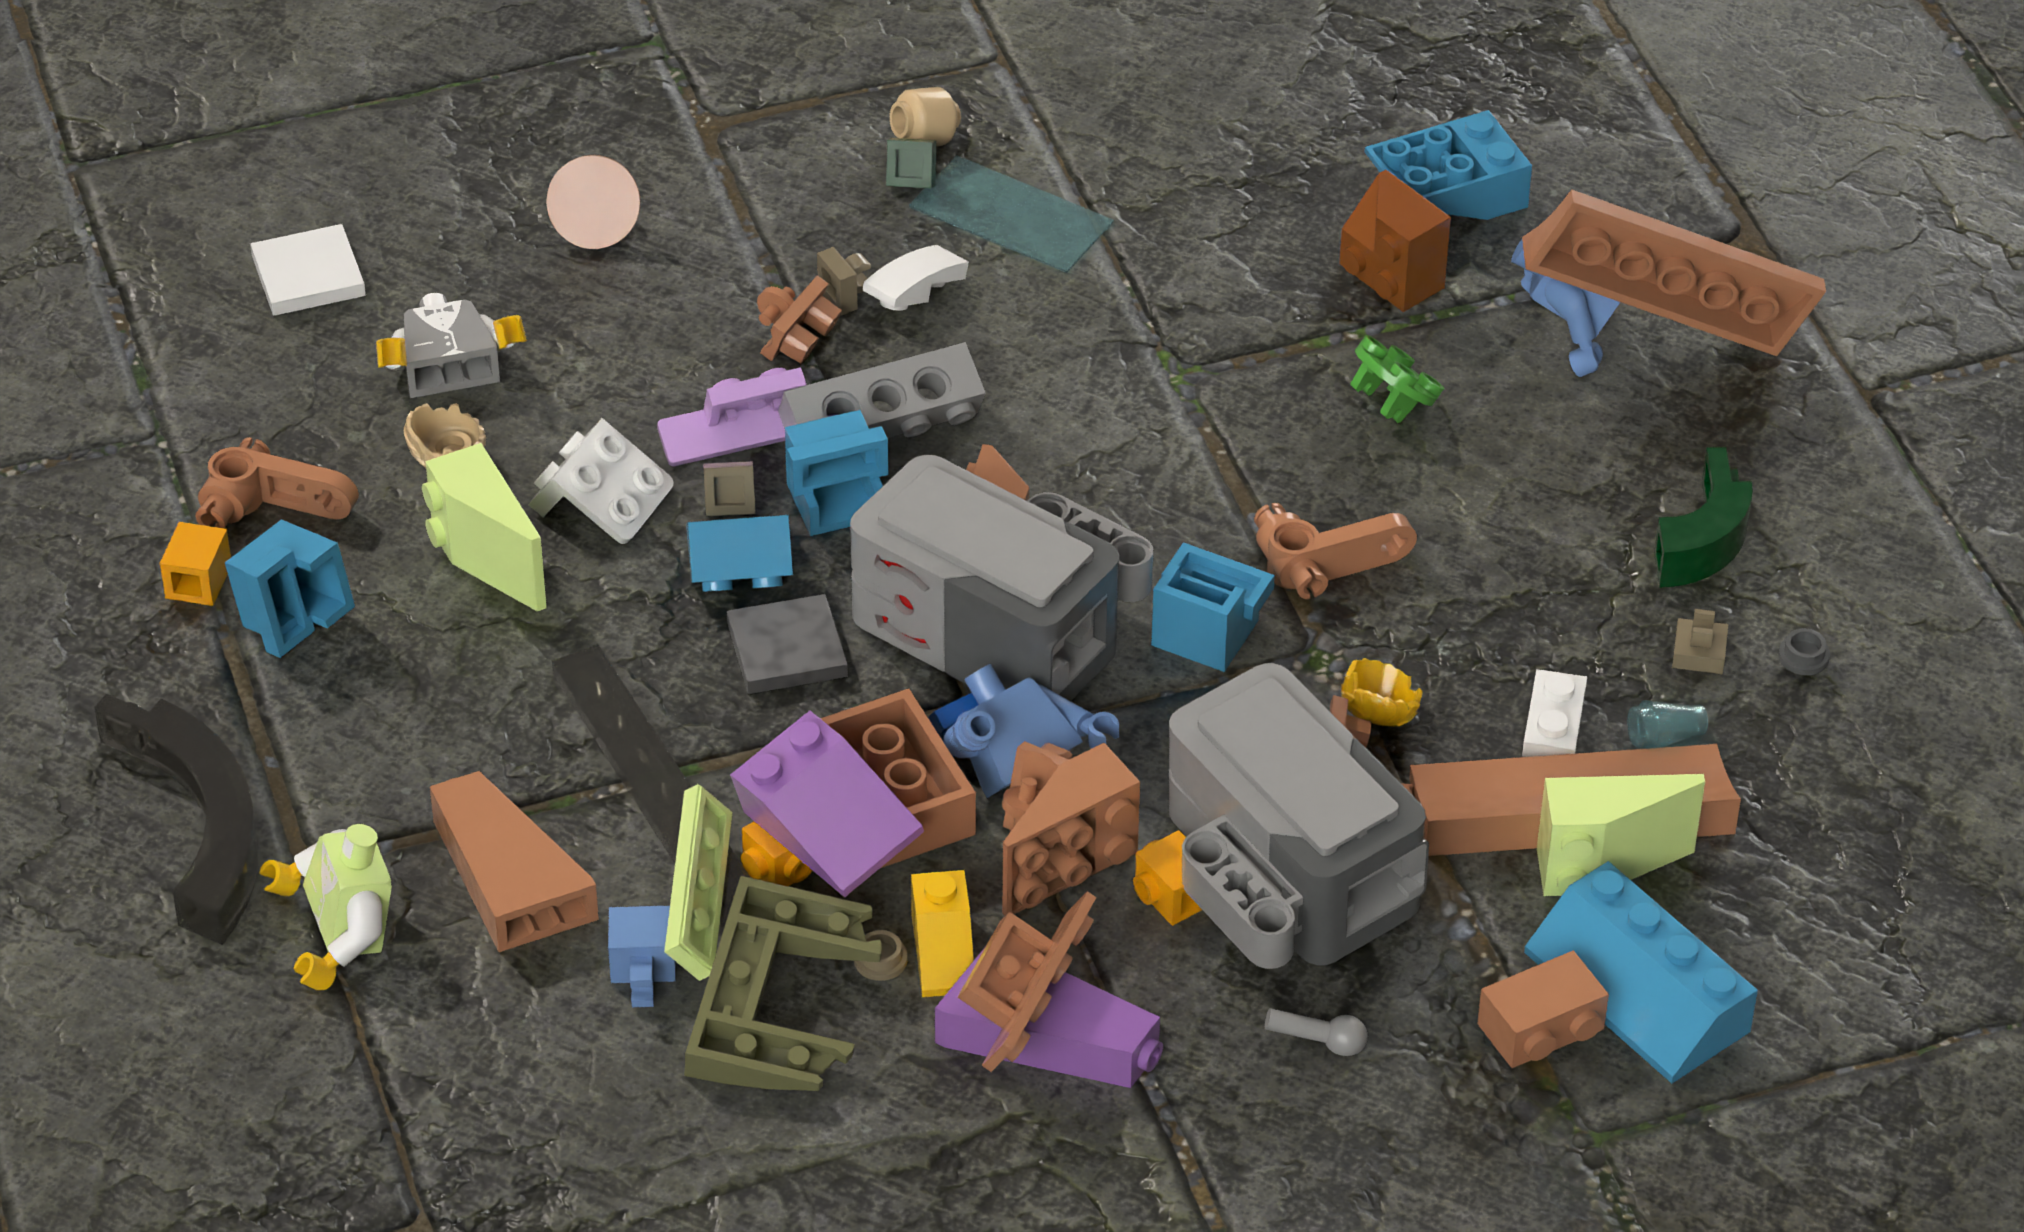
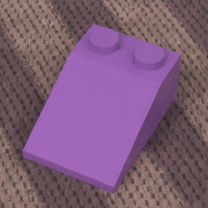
[730,710,924,897]

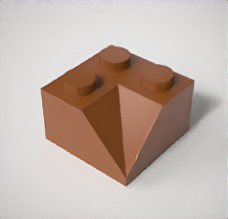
[1339,169,1451,312]

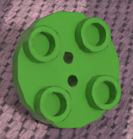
[1350,335,1444,423]

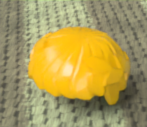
[1341,658,1423,727]

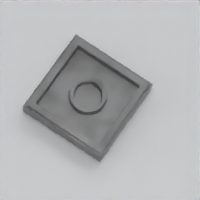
[727,594,848,694]

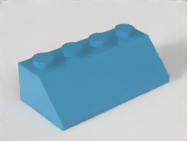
[1524,861,1758,1084]

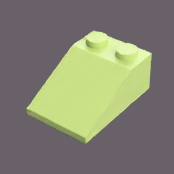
[422,443,547,611]
[1537,774,1705,896]

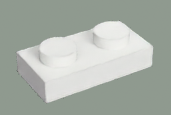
[1522,669,1587,757]

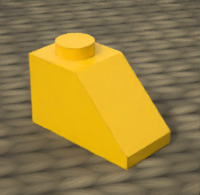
[911,870,974,997]

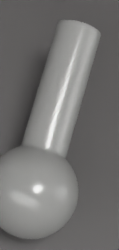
[1264,1008,1368,1056]

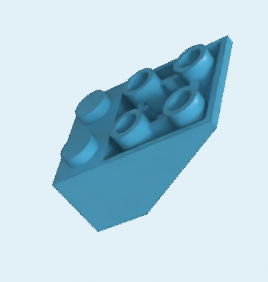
[1365,110,1532,220]

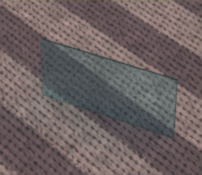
[909,156,1114,273]

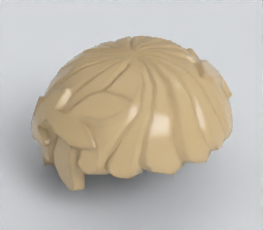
[404,403,486,468]

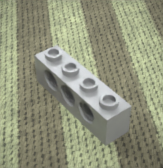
[778,342,986,438]

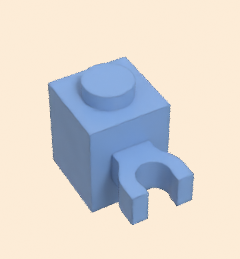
[608,906,676,1007]

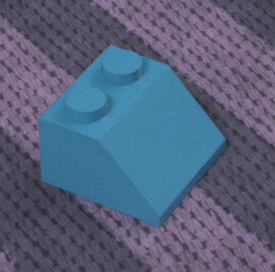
[686,515,793,592]

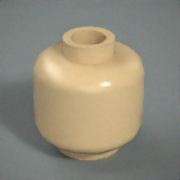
[890,87,961,146]

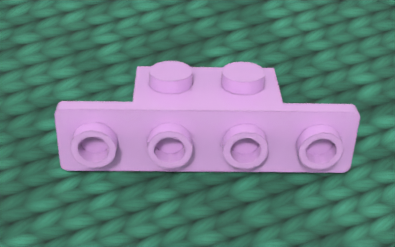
[657,368,839,467]

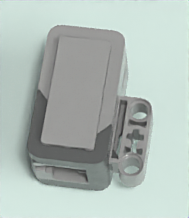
[850,455,1153,701]
[1169,663,1429,969]

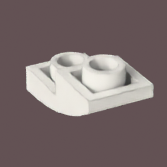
[863,245,969,311]

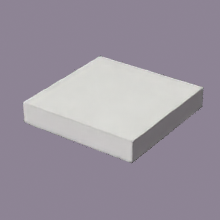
[250,224,366,316]

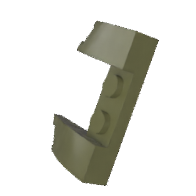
[685,876,882,1091]

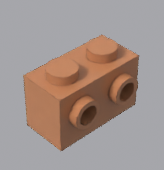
[1477,950,1609,1068]

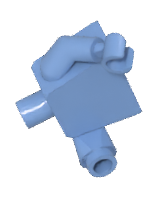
[1511,240,1620,377]
[944,664,1119,798]

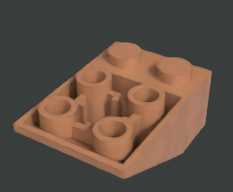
[1002,743,1140,915]

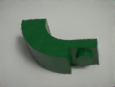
[1654,447,1753,588]

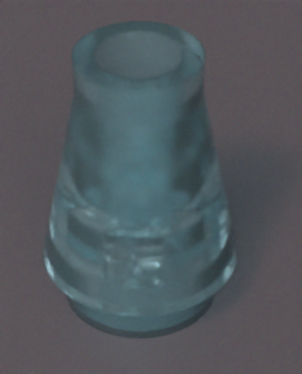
[1627,700,1708,749]

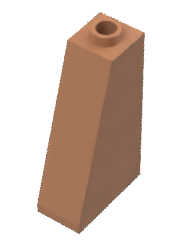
[430,771,599,952]

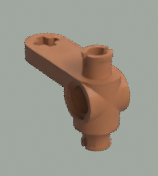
[195,438,359,529]
[1254,503,1417,599]

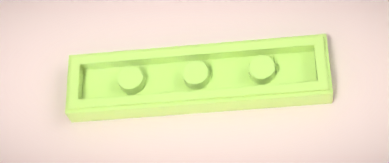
[664,784,732,981]

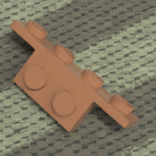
[957,891,1096,1072]

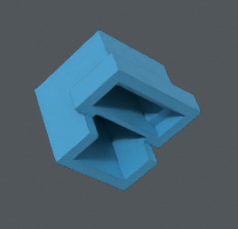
[785,410,888,536]
[225,519,355,658]
[1151,542,1275,672]

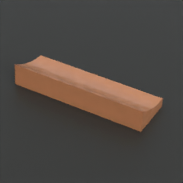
[1522,189,1826,356]
[1409,744,1741,856]

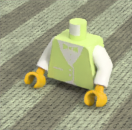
[259,824,392,990]

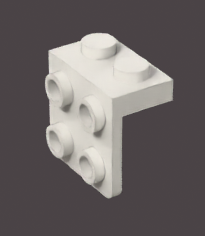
[528,418,674,544]

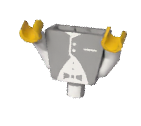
[376,293,527,398]

